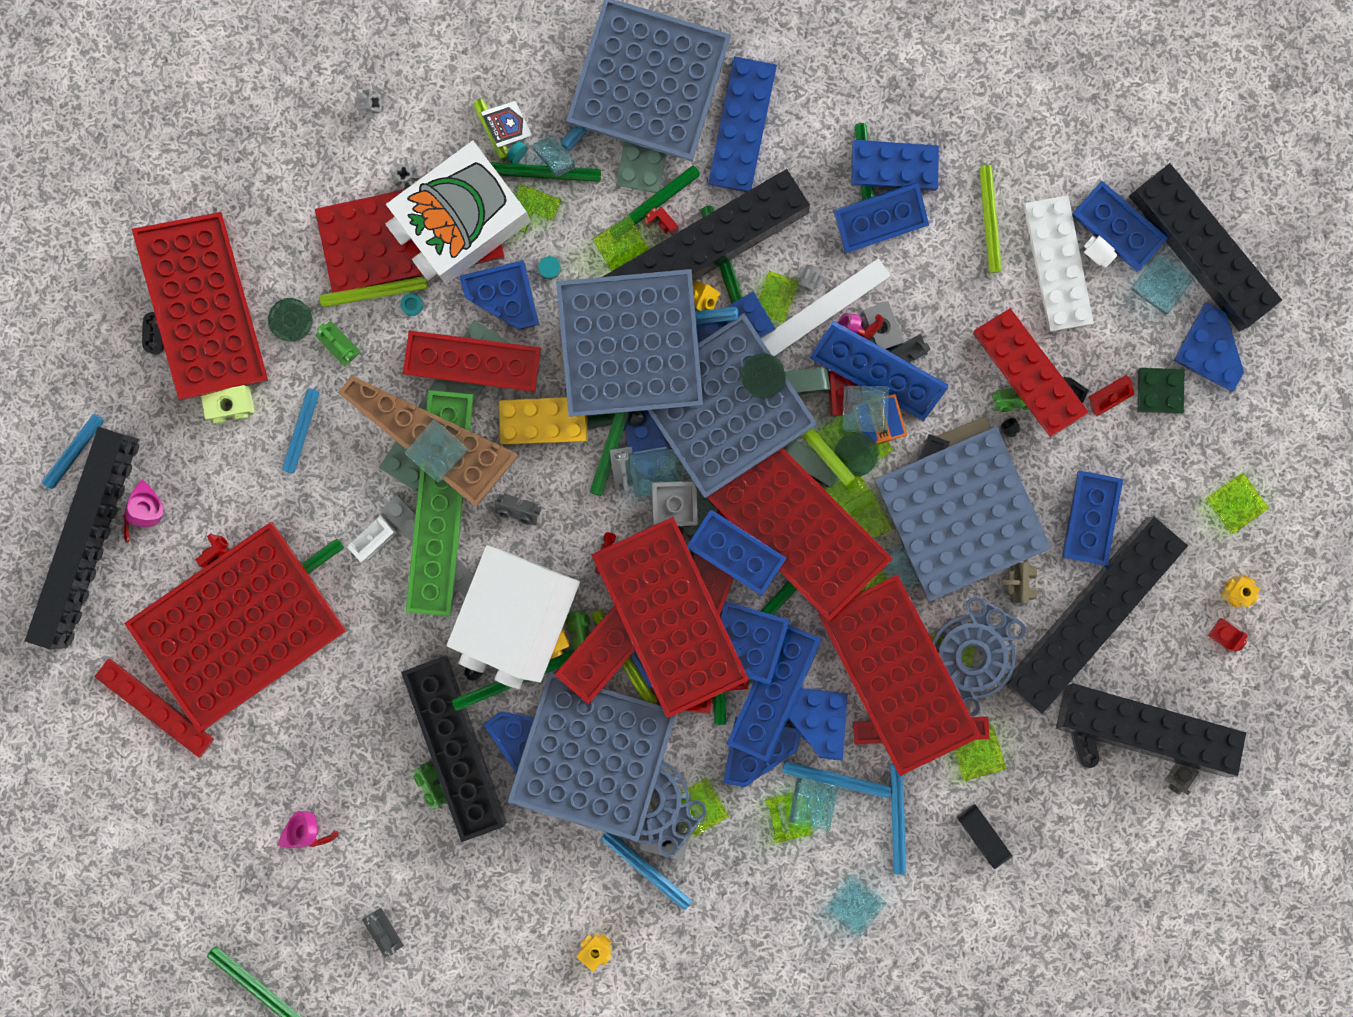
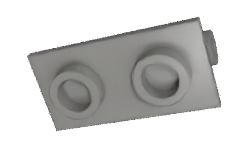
[610,447,637,495]

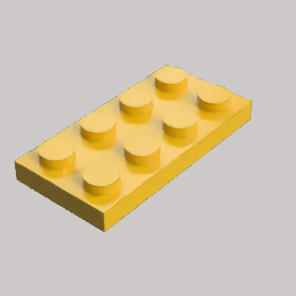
[499,397,588,445]

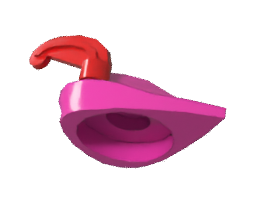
[837,312,883,339]
[123,479,163,543]
[277,811,339,848]

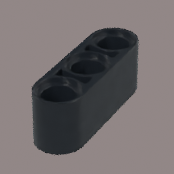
[956,804,1013,870]

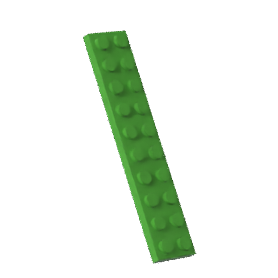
[406,390,474,616]

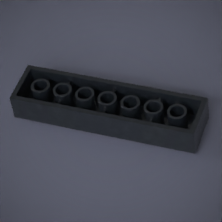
[1129,163,1282,332]
[401,655,507,842]
[1056,683,1246,778]

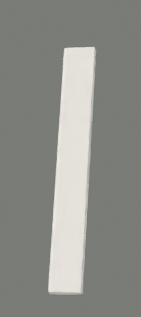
[761,258,891,357]

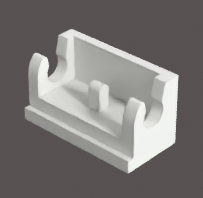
[347,515,397,563]

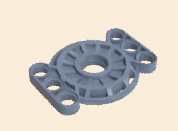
[933,597,1026,717]
[629,761,706,858]

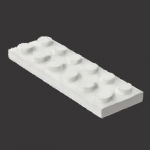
[1024,195,1094,332]

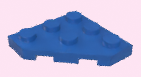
[460,260,540,330]
[1173,302,1244,392]
[625,410,672,478]
[720,601,790,685]
[788,688,848,761]
[483,711,535,774]
[723,716,800,787]

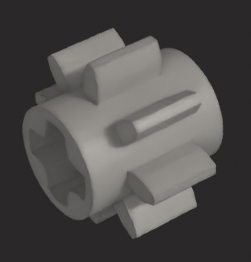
[354,89,382,118]
[391,161,420,190]
[796,264,824,292]

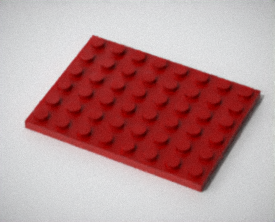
[124,522,347,733]

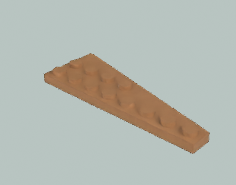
[338,376,518,507]

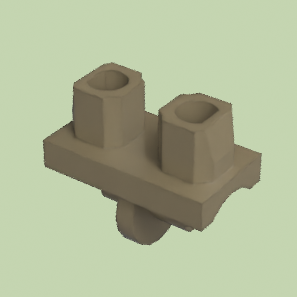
[1002,563,1037,603]

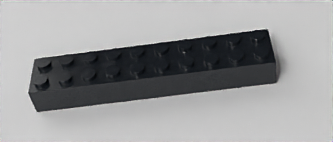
[603,169,810,281]
[25,427,139,650]
[1005,516,1188,714]

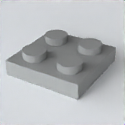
[651,481,698,526]

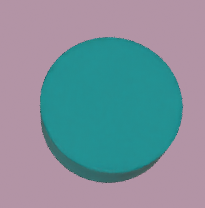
[507,141,528,164]
[538,256,561,279]
[400,293,423,316]

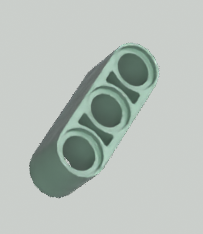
[783,367,830,395]
[784,440,837,488]

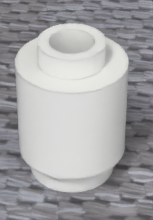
[1084,236,1118,268]

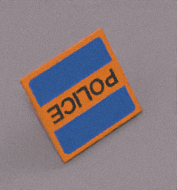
[853,394,907,448]

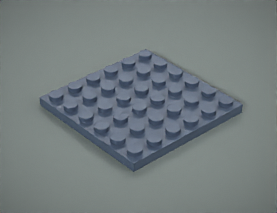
[566,0,731,162]
[556,269,703,417]
[648,313,818,499]
[874,426,1051,602]
[507,672,676,842]

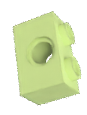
[201,385,255,424]

